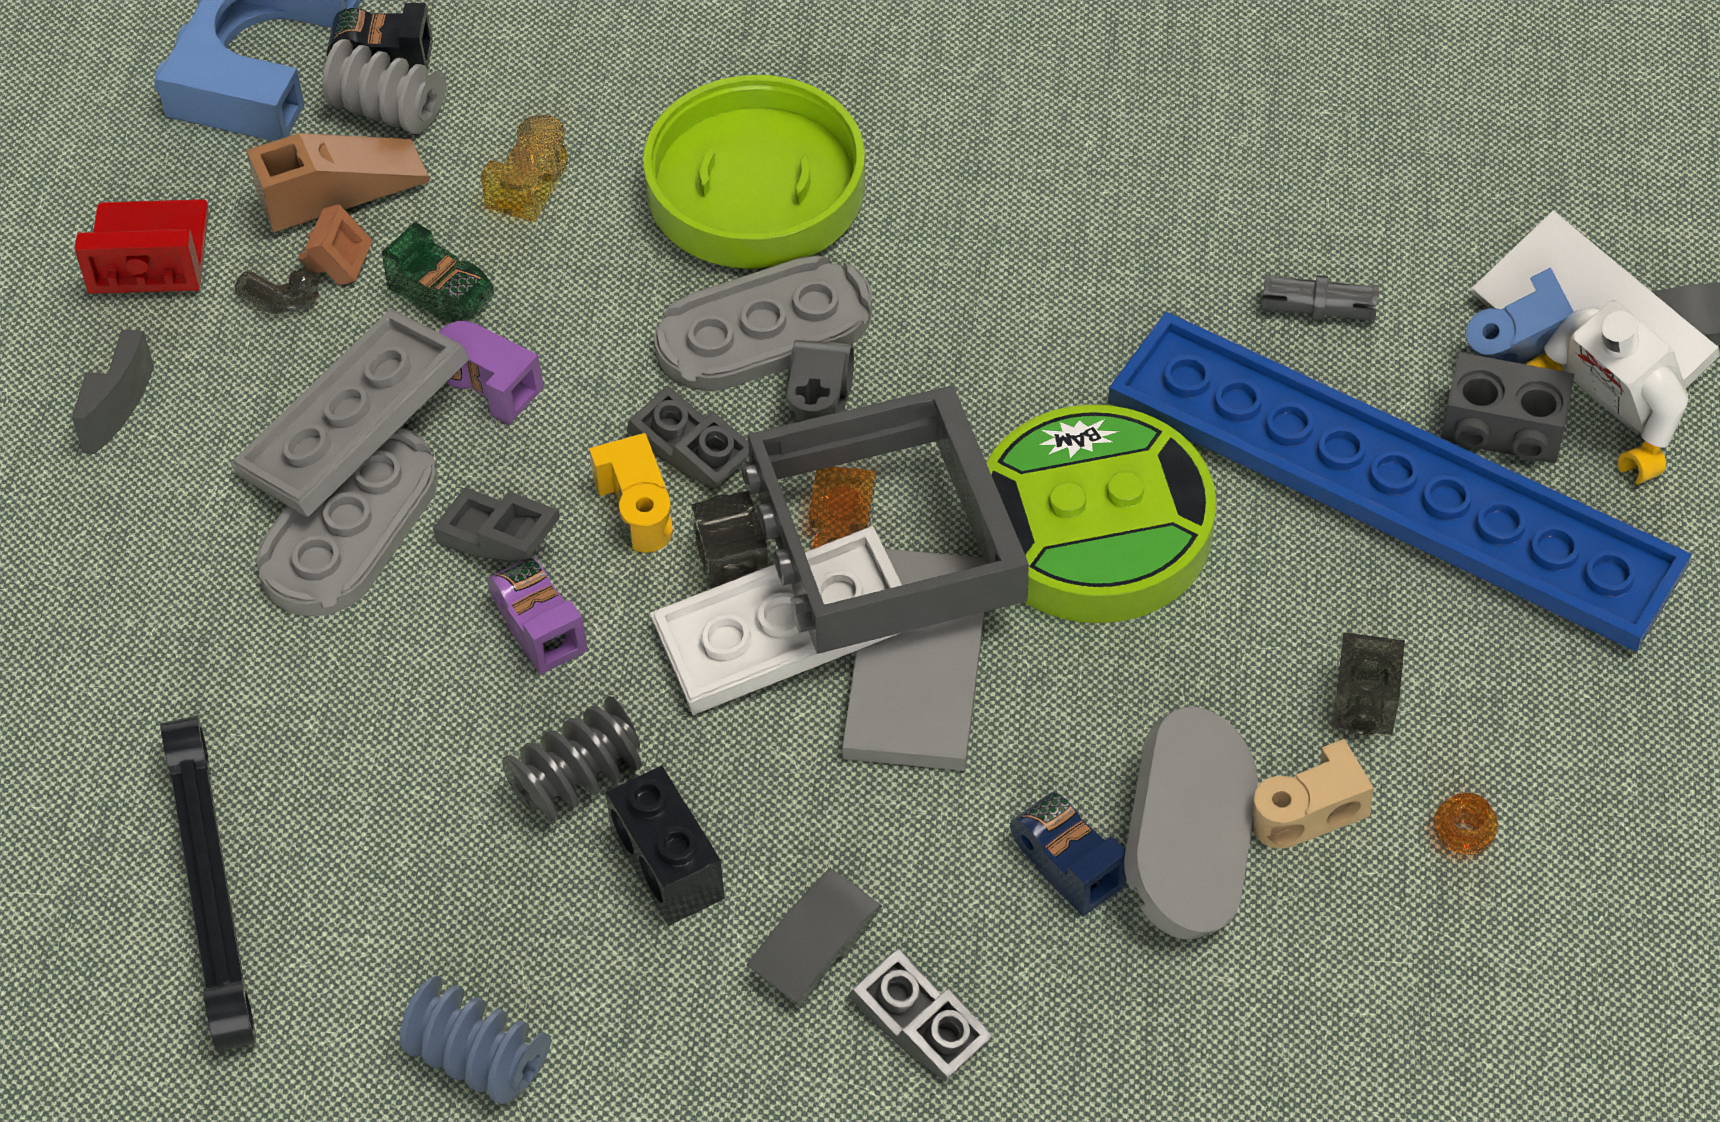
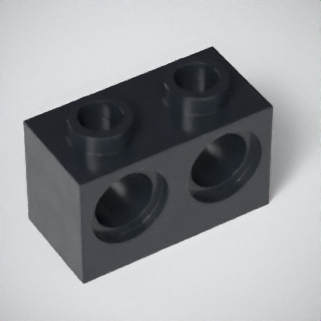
[606,765,725,926]

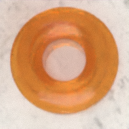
[1434,793,1498,854]

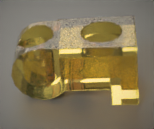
[480,114,568,222]

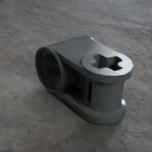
[787,340,854,424]

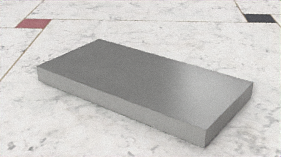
[230,309,470,517]
[842,549,986,771]

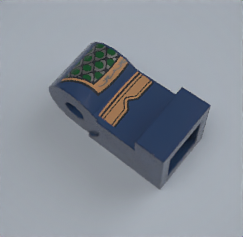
[1010,792,1127,917]

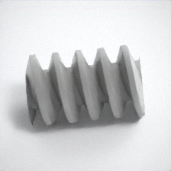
[322,39,447,134]

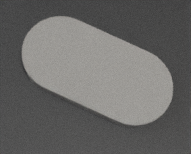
[654,256,872,391]
[257,427,438,616]
[1124,707,1258,940]

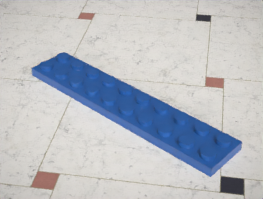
[1108,311,1692,652]

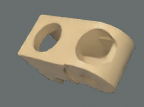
[1252,739,1374,849]

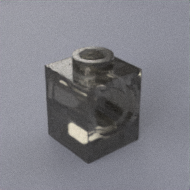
[691,491,769,589]
[1331,632,1405,735]

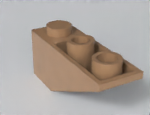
[246,133,430,232]

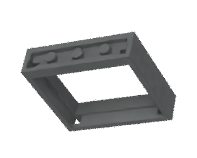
[741,385,1029,654]

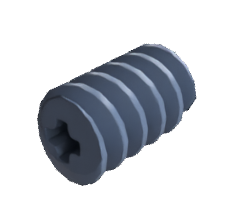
[400,975,551,1105]

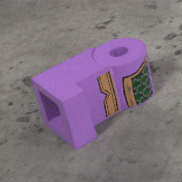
[438,321,544,425]
[487,556,588,675]

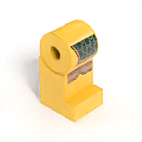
[589,433,673,553]

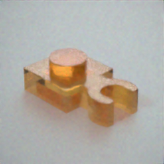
[809,466,876,550]

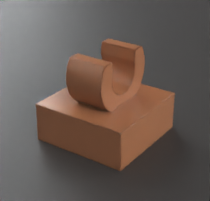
[298,204,373,286]

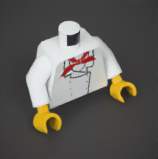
[1526,300,1688,485]

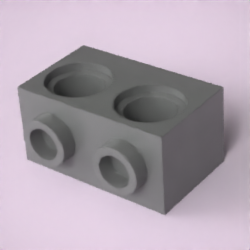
[1441,352,1575,463]

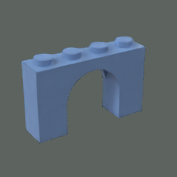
[154,0,362,141]

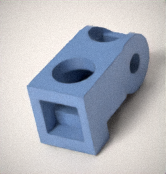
[1466,267,1574,364]

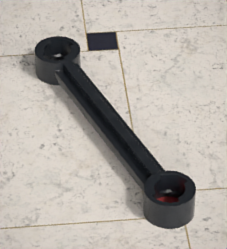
[160,715,256,1052]

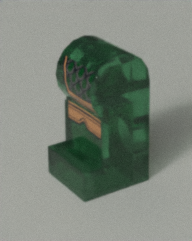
[381,222,495,324]

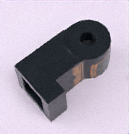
[327,3,433,70]

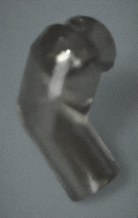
[235,268,320,314]

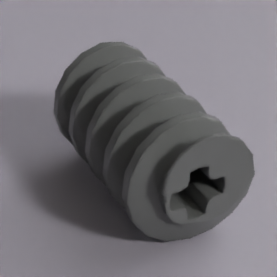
[502,696,642,821]

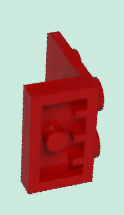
[75,199,209,294]

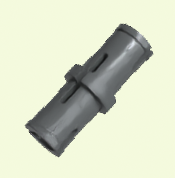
[1261,274,1379,322]

